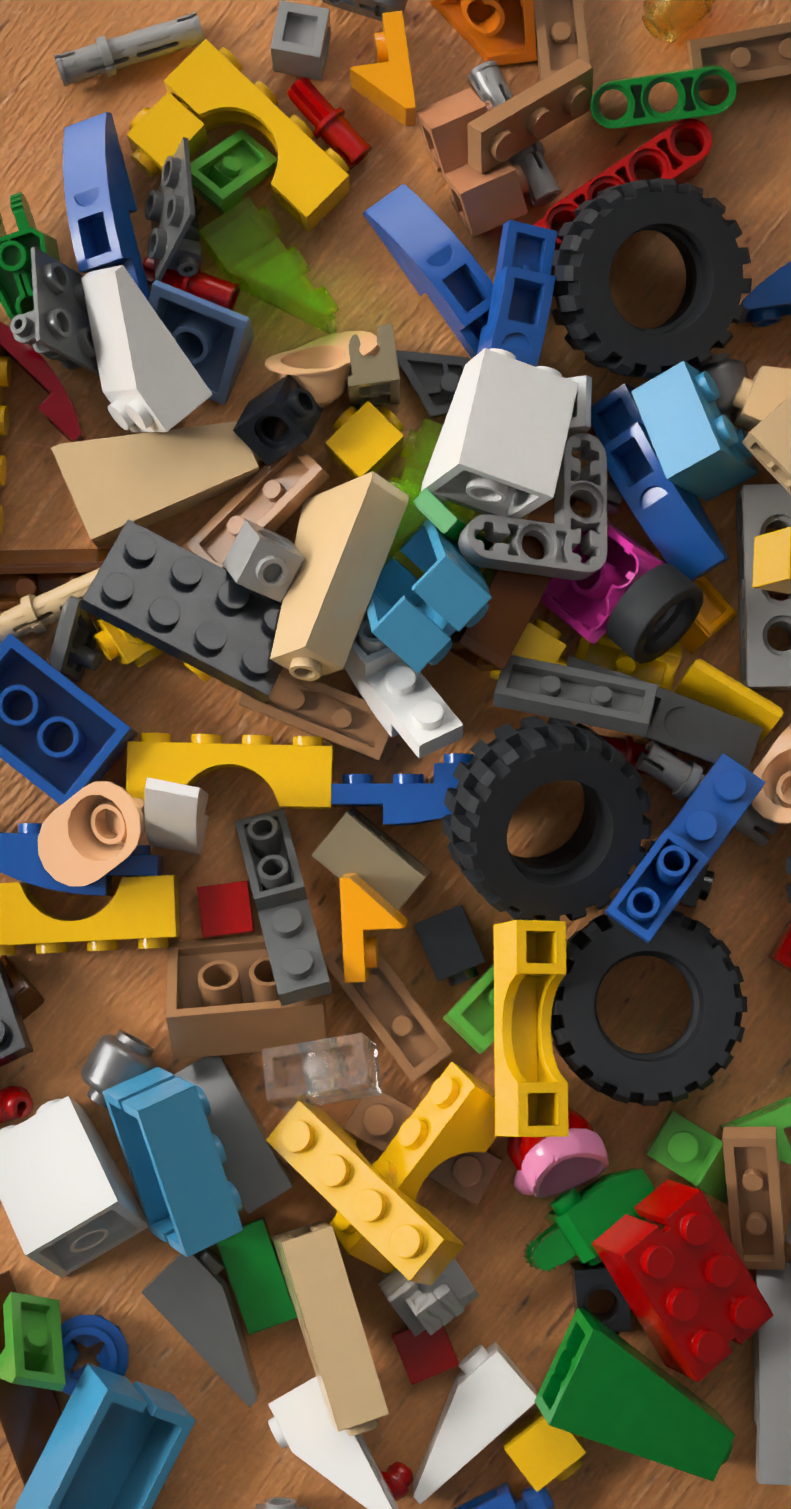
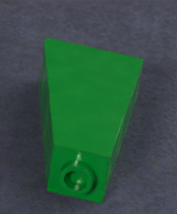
[534,1307,735,1482]

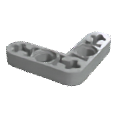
[458,433,607,580]

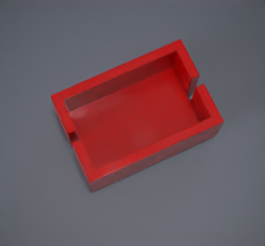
[592,1179,774,1382]

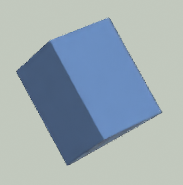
[148,280,254,405]

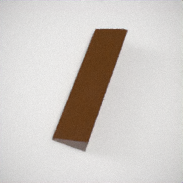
[0,548,111,611]
[0,1270,62,1486]

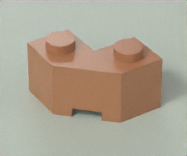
[416,88,529,237]

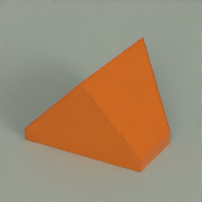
[430,0,537,65]

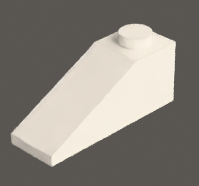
[413,1341,537,1504]
[268,1377,399,1509]

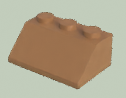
[166,930,328,1059]

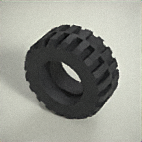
[551,178,752,379]
[442,716,652,921]
[551,910,747,1106]

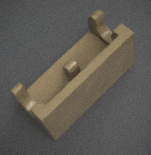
[347,324,400,409]
[311,807,431,911]

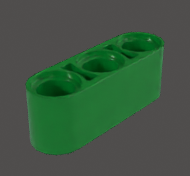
[590,65,737,128]

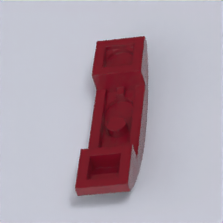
[0,321,87,442]

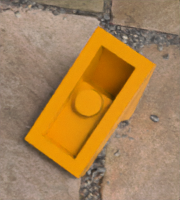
[350,11,416,126]
[339,873,409,983]

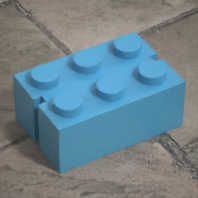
[366,519,492,673]
[102,1067,243,1257]
[15,1363,196,1509]

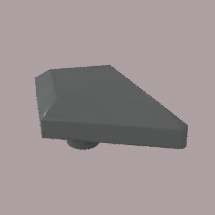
[396,350,470,419]
[49,596,103,682]

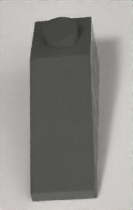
[141,1247,260,1407]

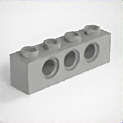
[736,484,791,692]

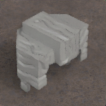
[377,1259,479,1337]

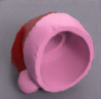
[507,1108,609,1198]

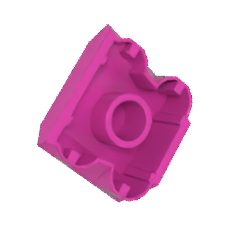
[540,520,666,644]

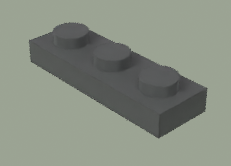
[493,655,658,737]

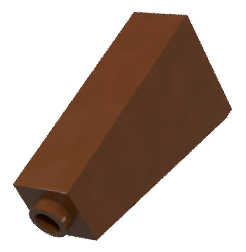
[449,496,585,671]

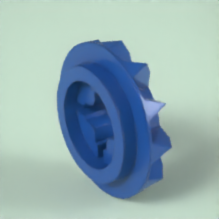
[61,1314,129,1395]

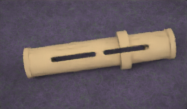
[0,568,100,645]

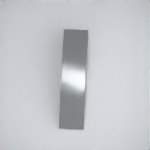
[751,1261,791,1485]

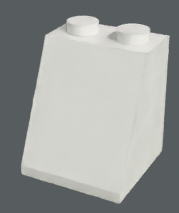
[420,348,579,519]
[0,1096,148,1278]

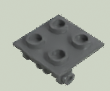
[145,137,202,282]
[10,247,99,376]

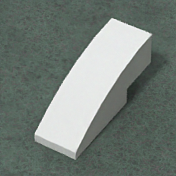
[144,777,209,856]

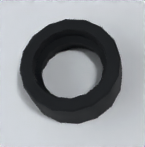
[607,563,703,664]

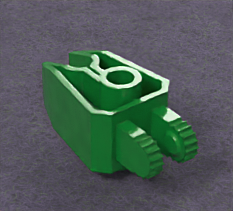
[0,192,60,320]
[523,1168,655,1272]

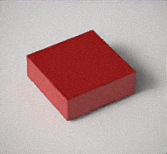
[197,881,255,938]
[392,1326,459,1385]

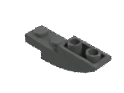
[567,656,763,769]
[235,808,333,1006]

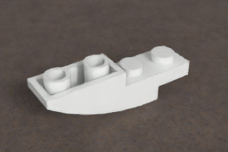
[344,610,464,759]

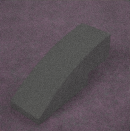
[175,1055,295,1214]

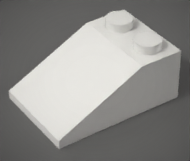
[81,265,213,433]

